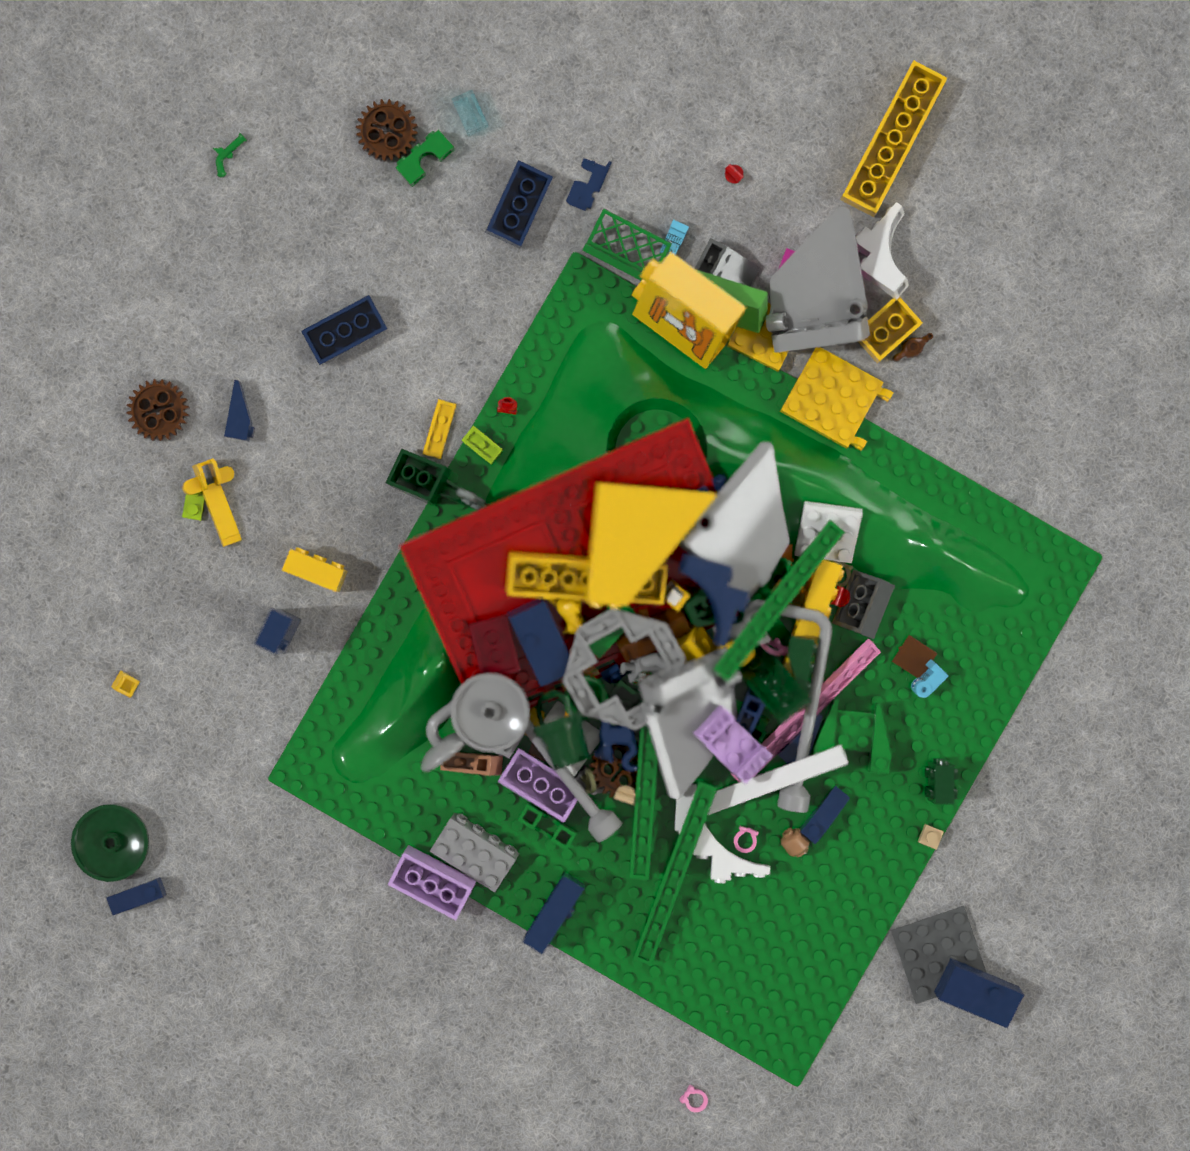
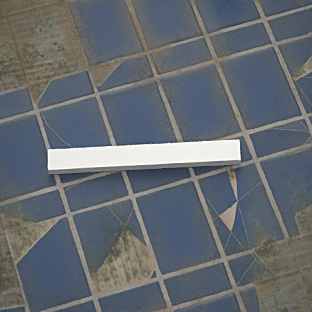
[708,745,848,815]

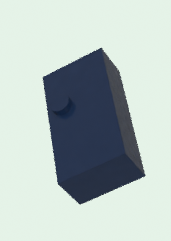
[485,160,553,248]
[301,295,388,365]
[507,597,570,687]
[254,609,302,654]
[523,872,584,954]
[934,958,1024,1028]

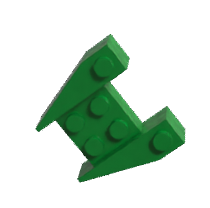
[811,699,891,774]

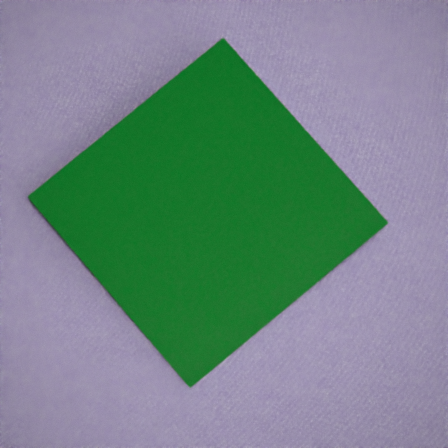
[268,252,1102,1087]

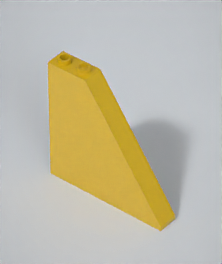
[585,482,716,609]

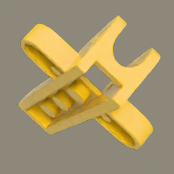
[182,458,242,547]

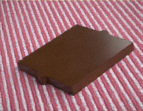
[892,635,937,678]

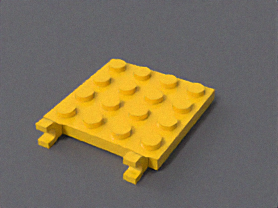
[780,347,894,451]

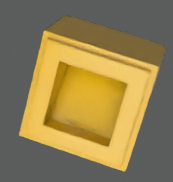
[111,670,140,698]

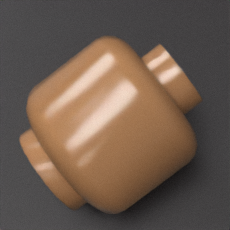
[781,828,809,857]

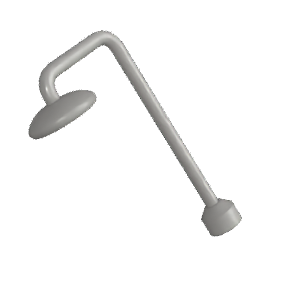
[713,600,832,812]
[421,700,622,842]

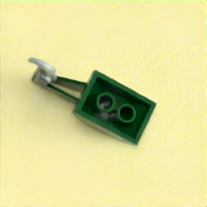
[385,449,489,510]

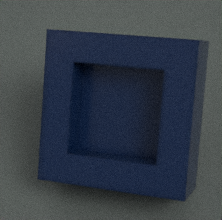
[600,663,627,684]

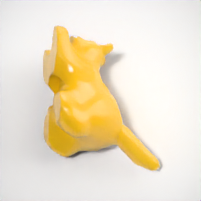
[543,597,585,635]

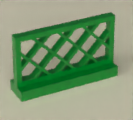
[582,208,672,281]

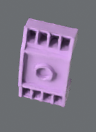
[693,705,773,784]

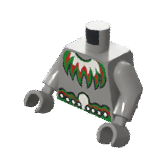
[620,653,667,685]

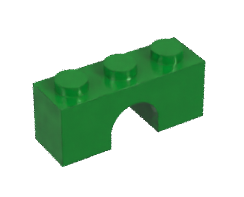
[395,129,455,187]
[517,802,577,850]

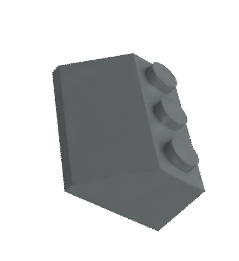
[832,570,895,639]

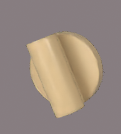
[614,786,636,805]

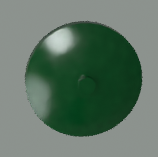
[71,804,149,882]

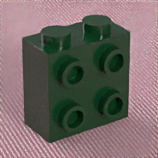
[925,758,958,804]

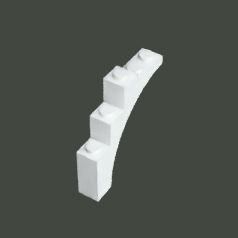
[674,784,770,883]

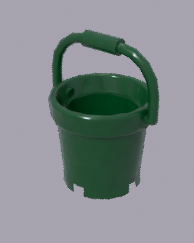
[533,690,591,771]

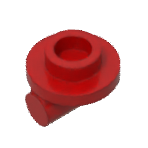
[724,164,744,184]
[497,397,517,415]
[831,586,850,607]

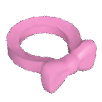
[761,638,788,656]
[734,826,759,853]
[679,1085,708,1112]

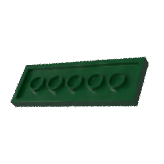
[738,644,813,725]

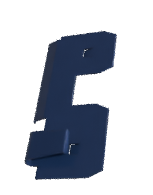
[566,158,612,211]

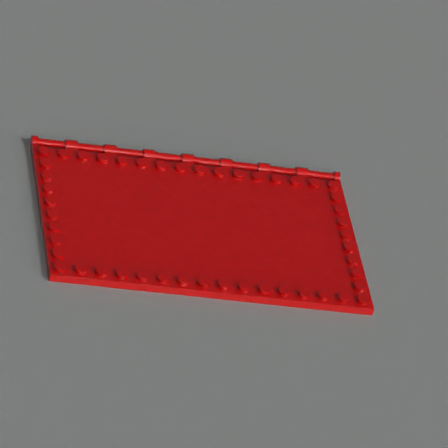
[399,418,740,709]

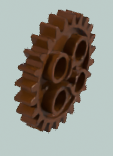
[356,99,418,162]
[126,379,190,441]
[589,742,639,798]

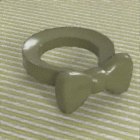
[833,561,853,587]
[580,768,596,794]

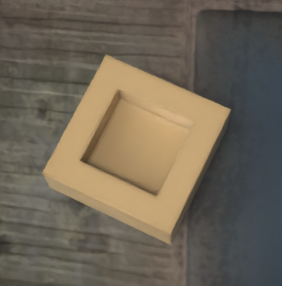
[918,824,944,850]

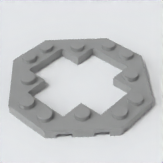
[563,608,685,730]

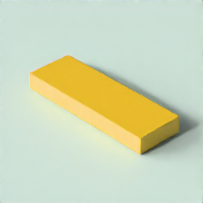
[422,399,457,460]

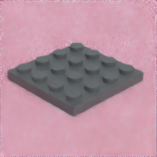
[891,906,987,1004]

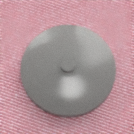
[451,673,530,752]

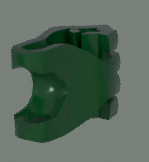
[682,587,745,627]

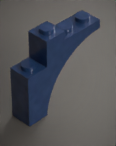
[678,553,750,647]

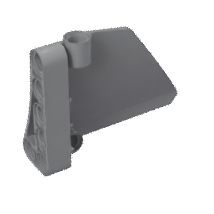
[766,205,870,352]
[678,442,789,598]
[638,648,741,799]

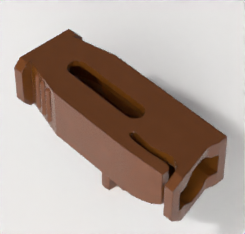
[615,607,691,663]

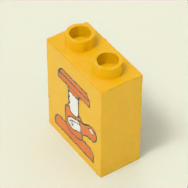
[632,252,746,369]

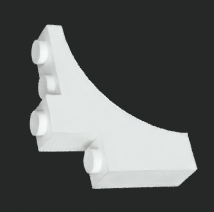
[855,202,909,300]

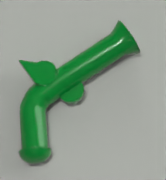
[213,133,247,178]

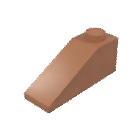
[440,752,503,776]

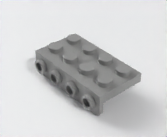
[430,813,519,892]

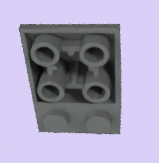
[694,238,760,287]

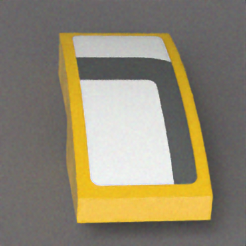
[664,580,690,611]

